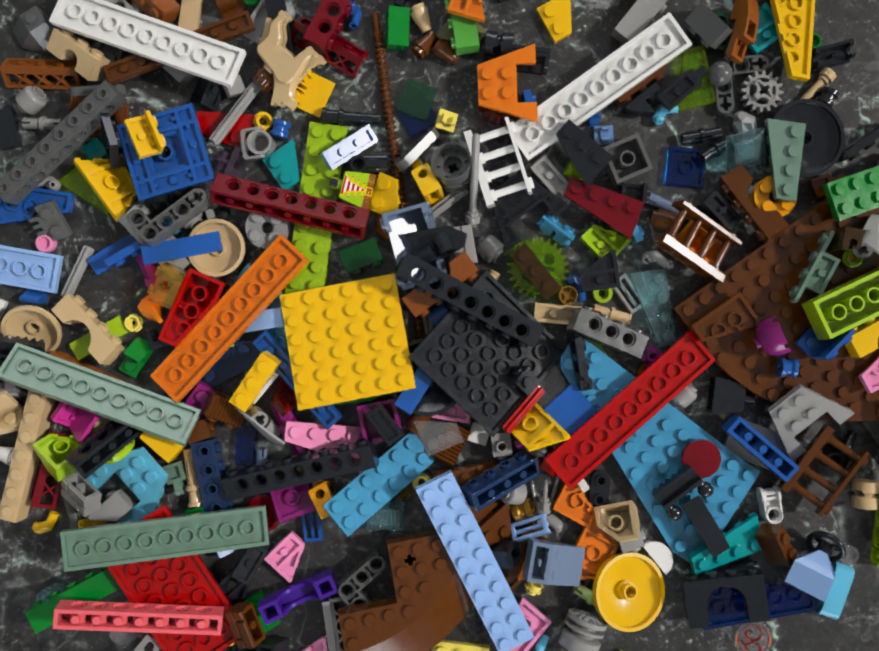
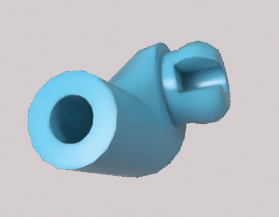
[652,105,679,125]
[535,634,550,651]

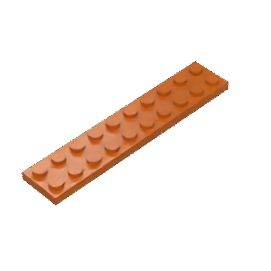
[150,234,310,403]

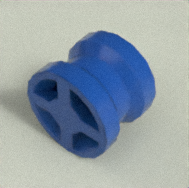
[269,119,291,140]
[776,357,799,378]

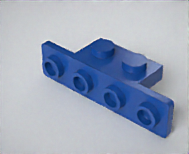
[87,234,141,275]

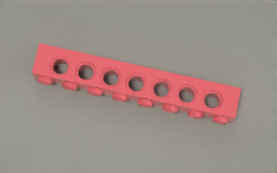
[53,600,225,635]

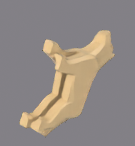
[257,10,327,111]

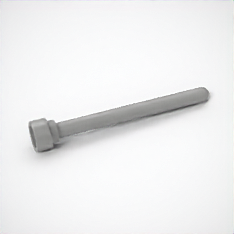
[465,133,480,225]

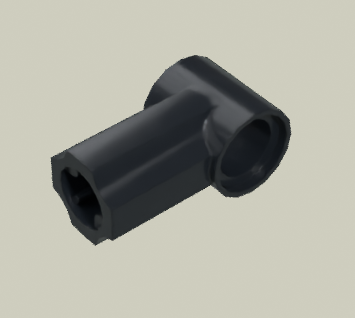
[349,155,388,173]

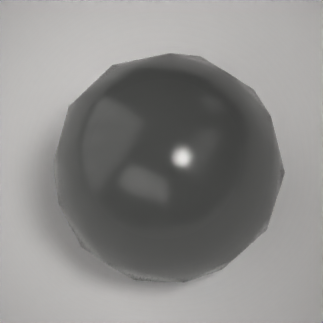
[707,61,733,87]

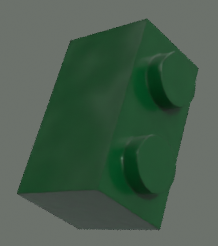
[339,238,384,276]

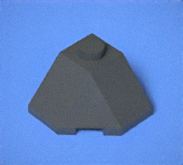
[12,6,55,56]

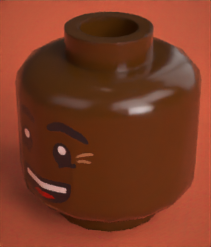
[253,65,274,95]

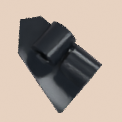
[405,225,467,263]

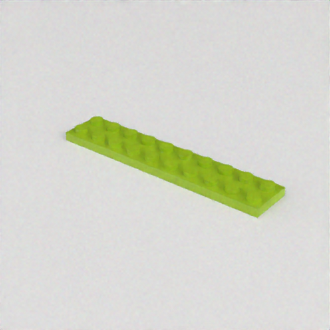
[285,121,348,294]

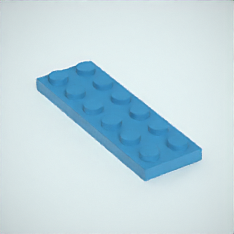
[322,431,436,537]

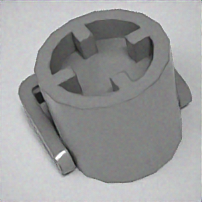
[240,126,276,161]

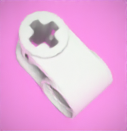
[756,485,783,524]

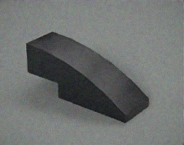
[681,495,730,558]

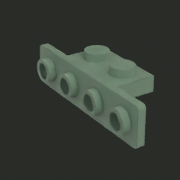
[789,230,841,304]

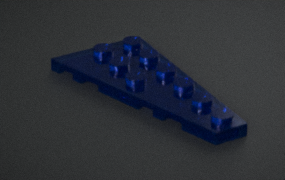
[692,572,818,631]

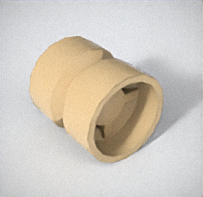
[851,478,879,510]

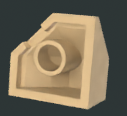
[594,500,640,543]

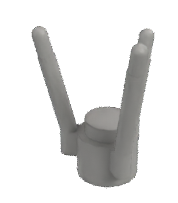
[529,475,560,515]

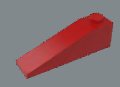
[158,268,225,347]

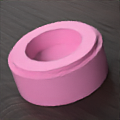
[35,234,57,253]

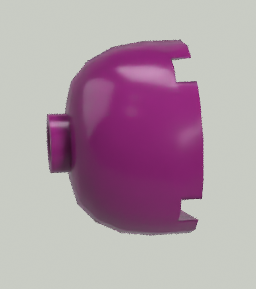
[753,315,792,356]

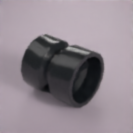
[484,30,514,57]

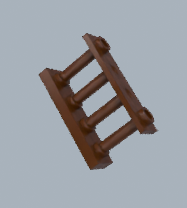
[652,200,742,283]
[778,424,870,517]

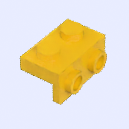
[124,110,166,160]

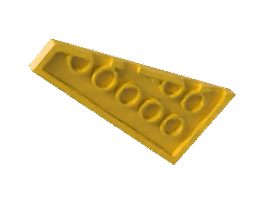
[770,0,815,82]

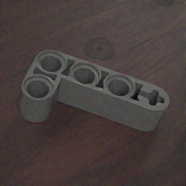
[127,188,209,247]

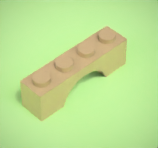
[51,293,125,365]

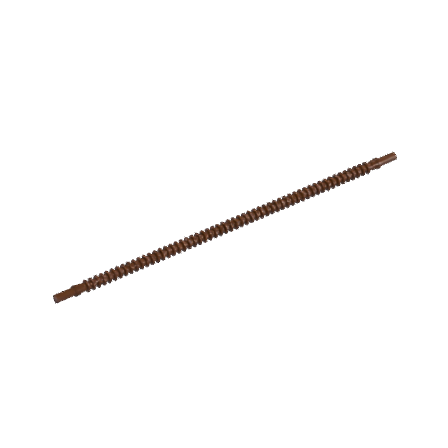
[371,12,426,339]

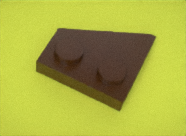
[478,502,512,545]

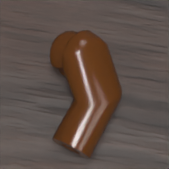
[375,215,390,241]

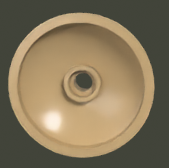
[188,219,245,277]
[1,305,62,354]

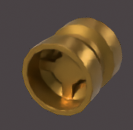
[556,286,578,305]
[511,498,535,521]

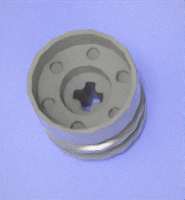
[558,608,608,651]

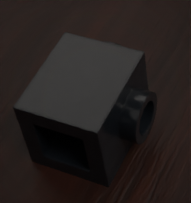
[491,540,522,568]

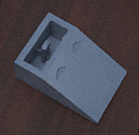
[522,538,586,587]

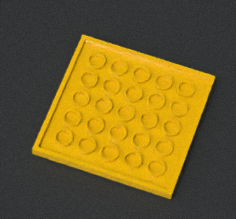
[280,273,416,411]

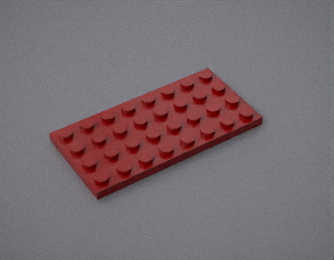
[106,503,236,651]

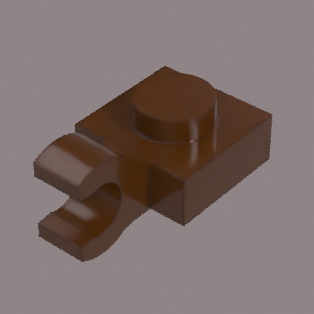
[808,173,846,199]

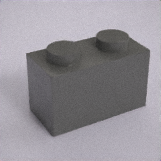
[685,2,733,50]

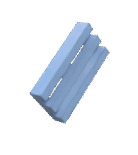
[511,513,551,543]

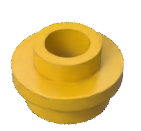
[253,112,272,131]

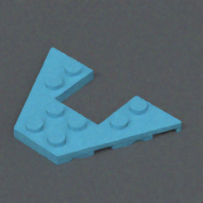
[72,447,169,523]

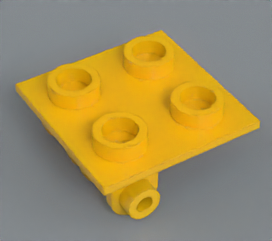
[295,70,336,118]

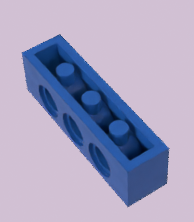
[720,413,800,482]

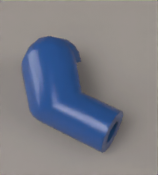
[349,0,362,29]
[566,275,586,302]

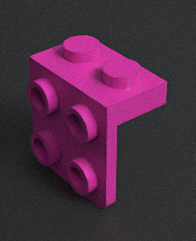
[50,402,101,442]

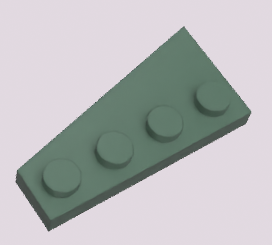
[764,118,806,202]

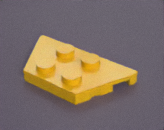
[73,158,137,223]
[511,403,571,452]

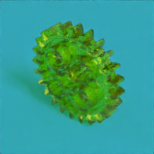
[507,237,569,299]

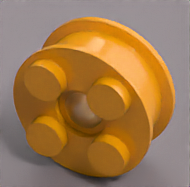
[749,176,797,216]

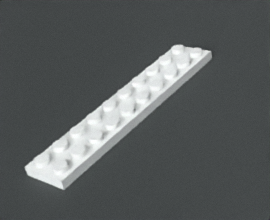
[49,0,247,88]
[514,12,692,161]

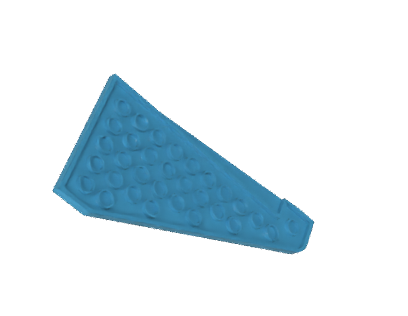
[559,334,761,563]

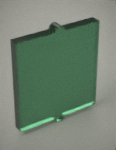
[397,78,438,121]

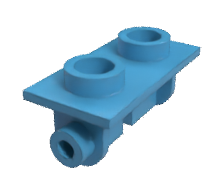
[536,212,576,247]

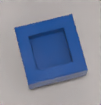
[521,89,537,102]

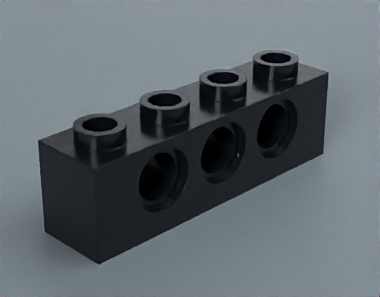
[65,420,143,479]

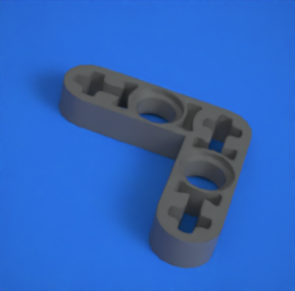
[712,54,769,116]

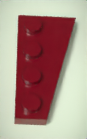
[563,176,645,240]

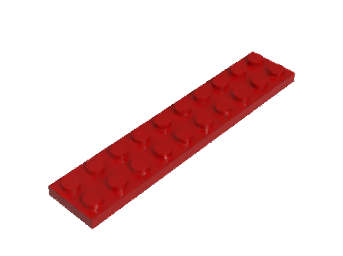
[544,330,716,490]

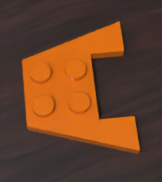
[477,44,538,123]

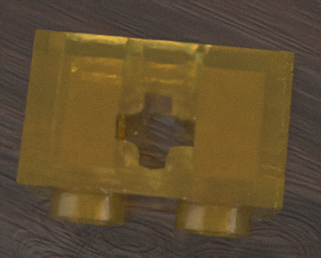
[147,262,188,309]

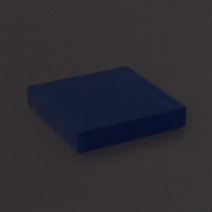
[664,146,706,189]

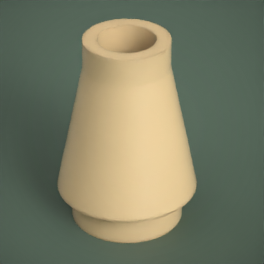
[410,2,432,34]

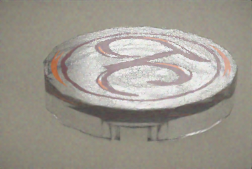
[733,619,772,651]

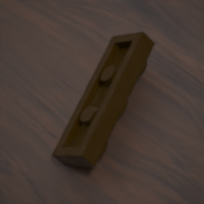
[510,243,561,301]

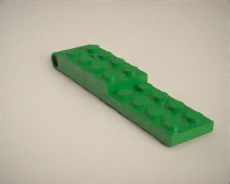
[822,166,879,222]

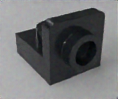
[510,366,541,396]

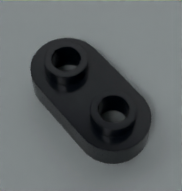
[588,469,610,507]

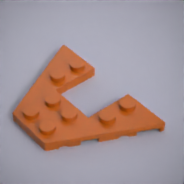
[516,483,619,580]

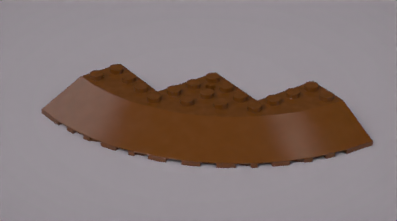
[338,459,507,651]

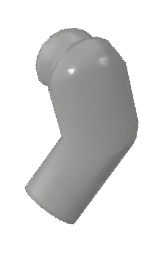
[421,146,439,165]
[36,176,61,191]

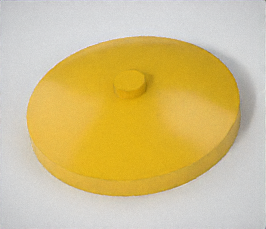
[592,552,665,632]

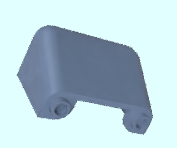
[380,201,449,290]

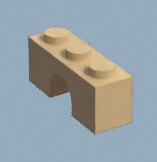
[46,28,110,81]

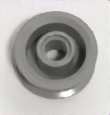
[245,213,290,249]

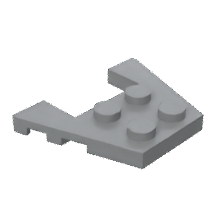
[768,384,855,461]

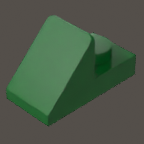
[119,336,153,379]

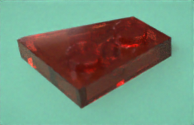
[270,376,297,417]

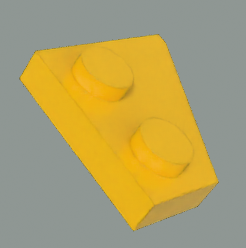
[536,0,572,44]

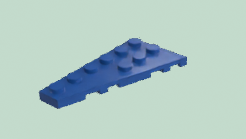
[0,188,75,225]

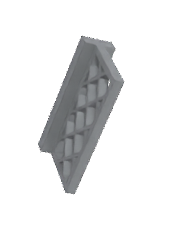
[322,591,368,651]

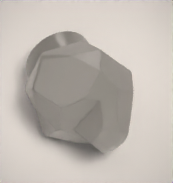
[732,111,759,140]

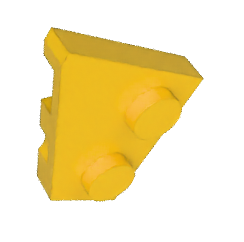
[368,172,401,215]

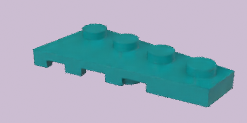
[688,512,762,575]

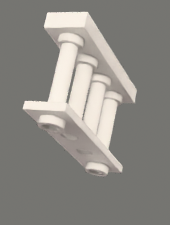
[464,117,535,209]

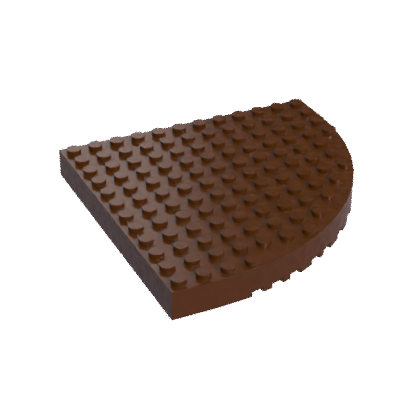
[669,197,879,421]

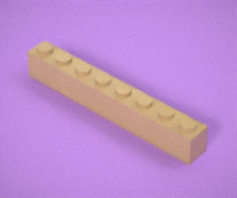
[0,390,56,523]

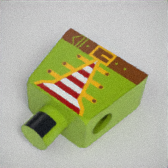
[328,171,377,209]

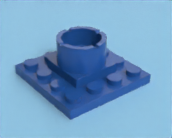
[116,103,215,202]

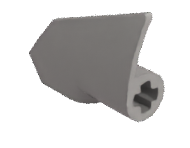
[853,214,879,258]
[234,406,285,446]

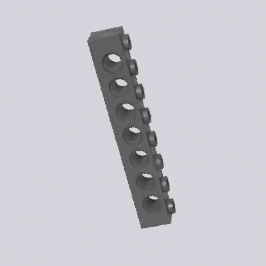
[0,80,128,205]

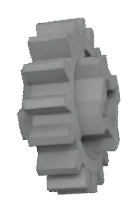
[739,70,784,114]

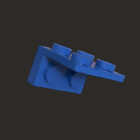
[794,326,856,360]

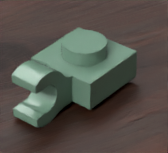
[162,460,188,496]

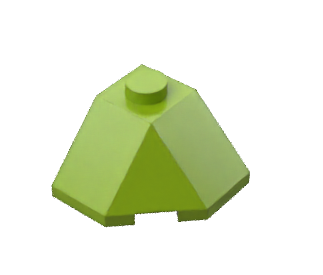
[32,434,85,482]

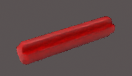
[501,385,545,434]

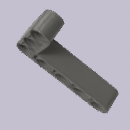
[338,552,385,606]

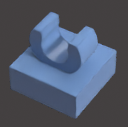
[592,125,614,146]

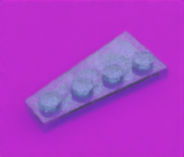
[627,268,677,347]

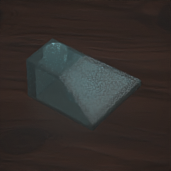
[725,127,766,172]

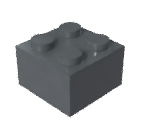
[603,133,653,187]

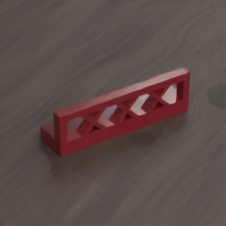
[291,15,369,79]
[30,428,73,510]

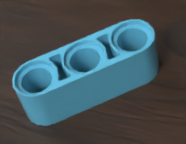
[814,562,855,620]

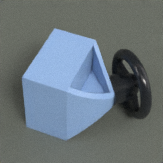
[785,531,846,602]

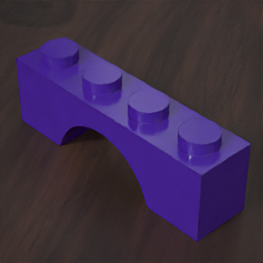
[258,567,338,625]

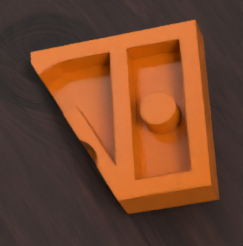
[448,0,485,23]

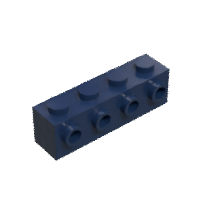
[190,437,235,512]
[460,450,541,511]

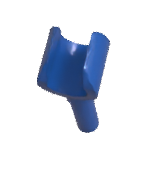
[588,110,601,127]

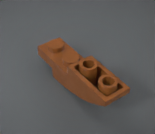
[725,0,759,64]

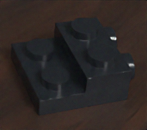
[100,113,127,169]

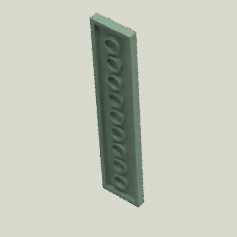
[0,342,202,447]
[60,505,270,572]

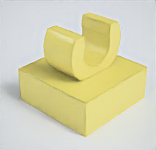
[434,108,458,134]

